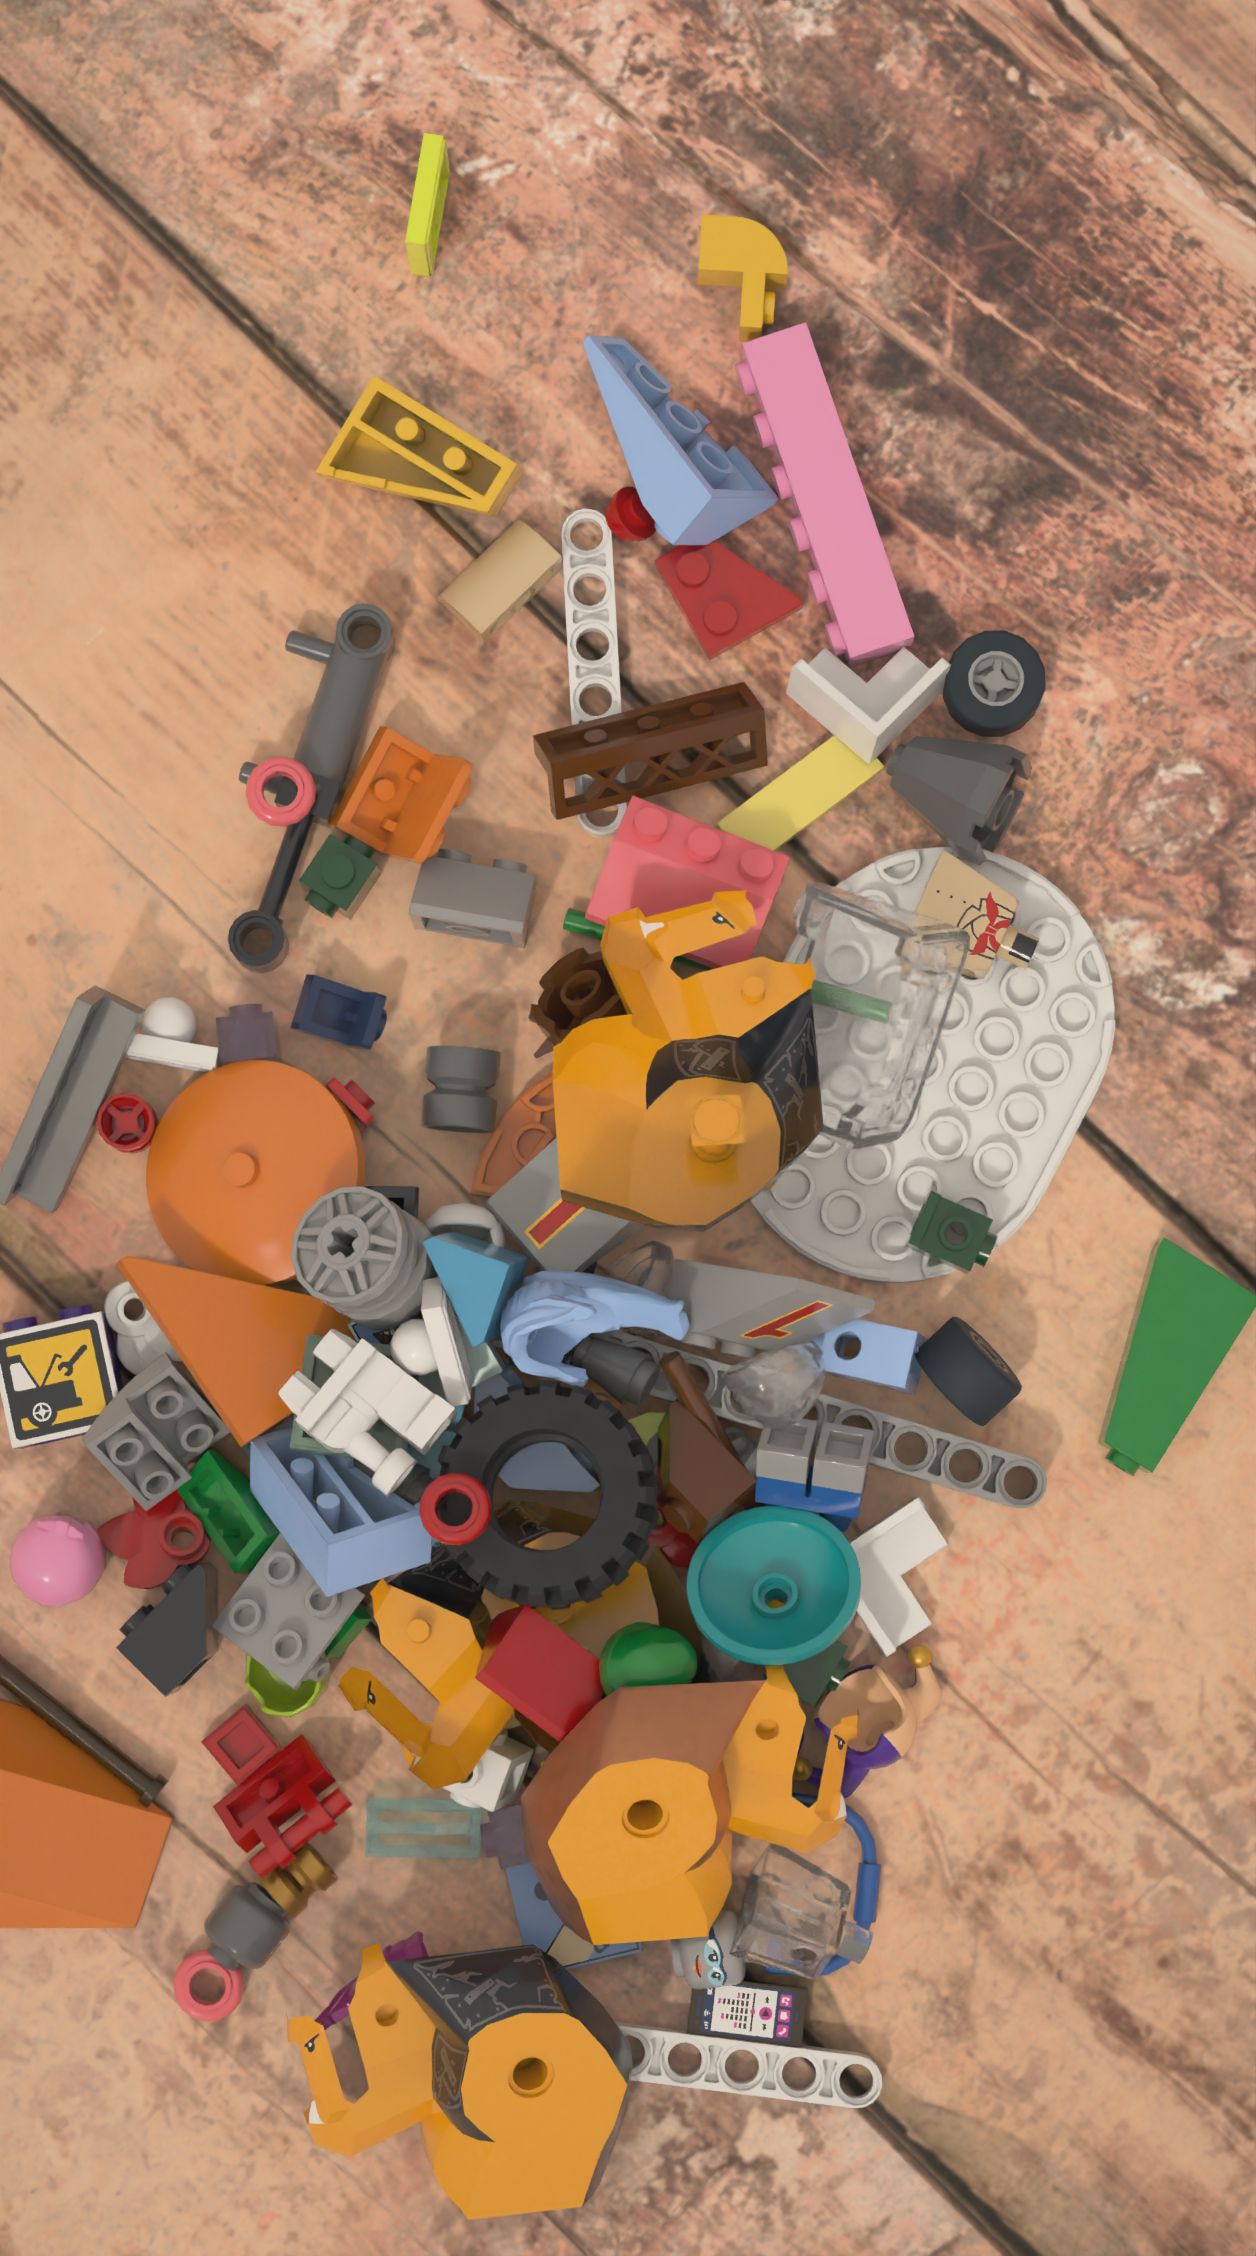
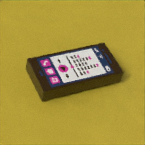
[687,1979,808,2047]

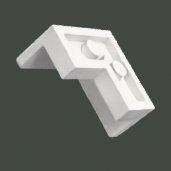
[786,647,951,765]
[849,1497,948,1657]

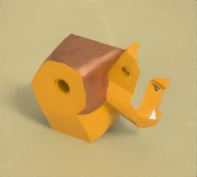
[521,1665,860,1945]

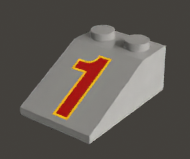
[486,1137,646,1272]
[666,1259,876,1360]

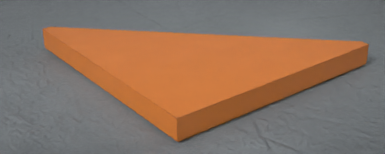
[117,1256,356,1447]

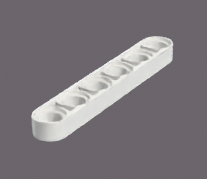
[561,509,627,839]
[615,2022,882,2108]

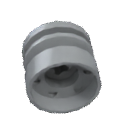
[291,1186,439,1330]

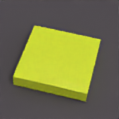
[405,133,450,277]

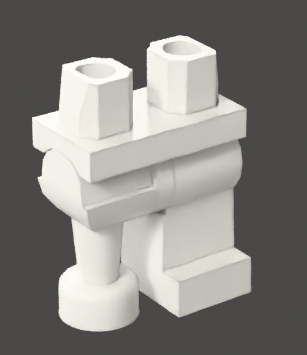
[278,1328,458,1497]

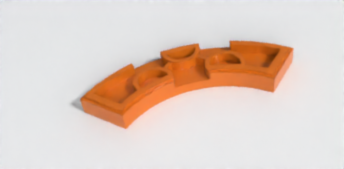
[470,1071,557,1197]

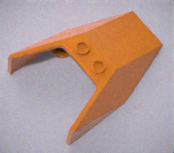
[0,1698,173,1928]

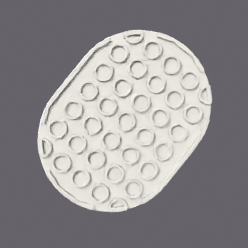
[750,847,1115,1283]

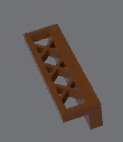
[533,682,768,820]

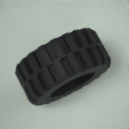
[433,1381,660,1610]

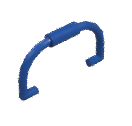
[763,1793,881,1977]

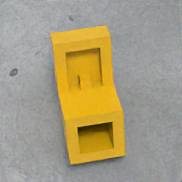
[698,214,788,342]

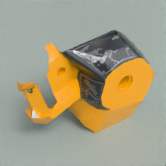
[286,1943,632,2220]

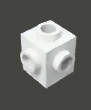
[442,1728,534,1812]

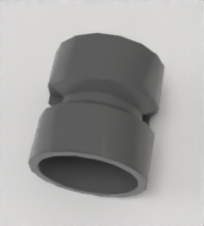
[421,1046,500,1133]

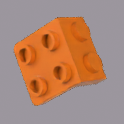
[329,726,473,864]

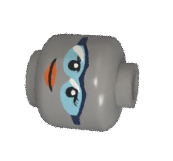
[670,1910,756,1990]

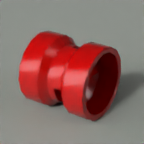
[96,1093,159,1154]

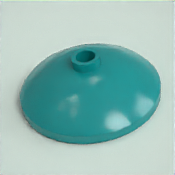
[687,1506,861,1665]

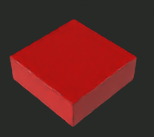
[201,1704,283,1786]

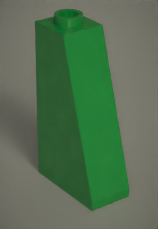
[1098,1238,1256,1476]

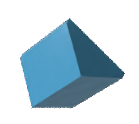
[422,1231,531,1348]

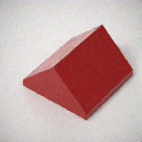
[475,1604,604,1743]

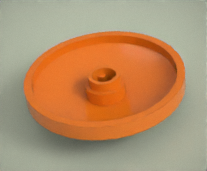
[146,1060,366,1287]

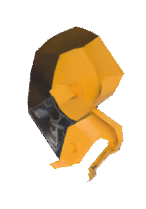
[553,890,824,1232]
[338,1500,710,1790]

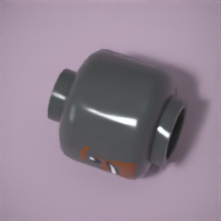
[204,1882,289,1971]

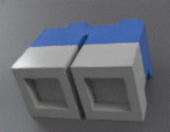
[755,1412,875,1532]

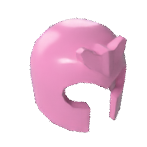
[10,1512,106,1607]

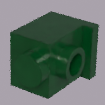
[905,1191,998,1274]

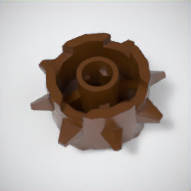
[528,947,628,1059]

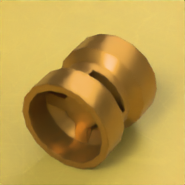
[258,1842,338,1918]

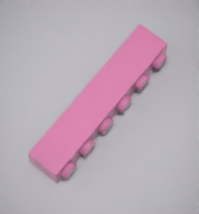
[735,322,915,668]

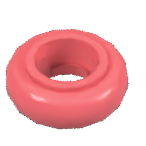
[246,757,316,827]
[173,1950,244,2021]

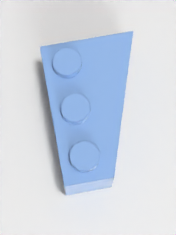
[250,1426,432,1597]

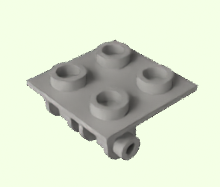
[212,1533,365,1690]

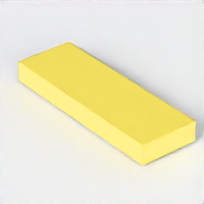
[716,735,884,851]

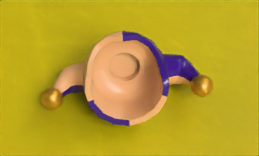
[792,1645,942,1798]

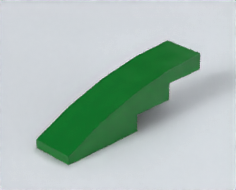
[178,1450,372,1658]

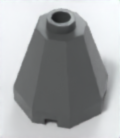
[886,736,1032,865]

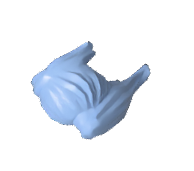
[500,1270,690,1387]

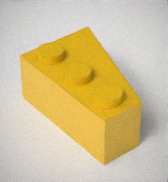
[316,375,524,518]

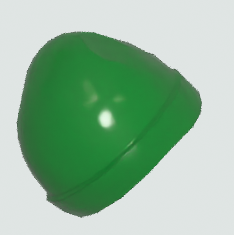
[599,1622,698,1697]

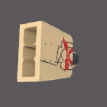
[895,850,1040,979]

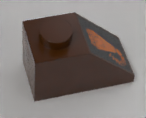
[657,1399,757,1543]

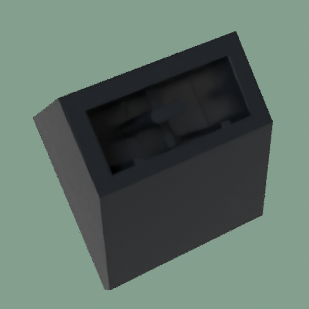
[116,1562,218,1697]

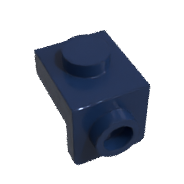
[290,974,387,1050]

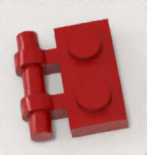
[213,1734,353,1879]

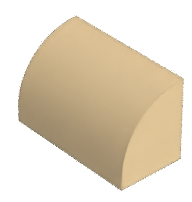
[437,520,563,645]

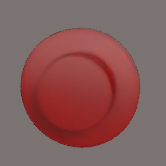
[605,487,656,542]

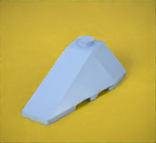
[582,335,779,545]

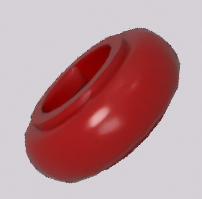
[419,1473,492,1546]

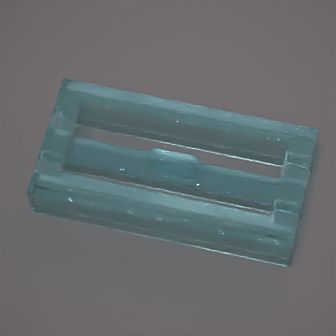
[365,1797,482,1859]

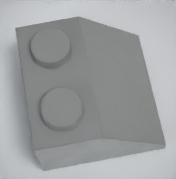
[409,849,537,948]

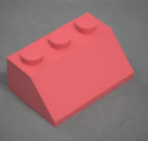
[584,795,791,969]

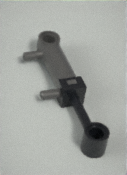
[228,603,395,973]

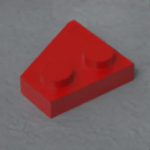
[655,541,803,660]

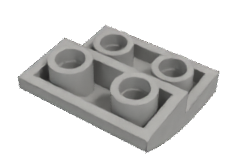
[82,1352,230,1511]

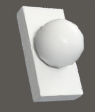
[125,997,224,1073]
[390,1277,472,1407]

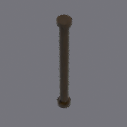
[0,1654,169,1808]

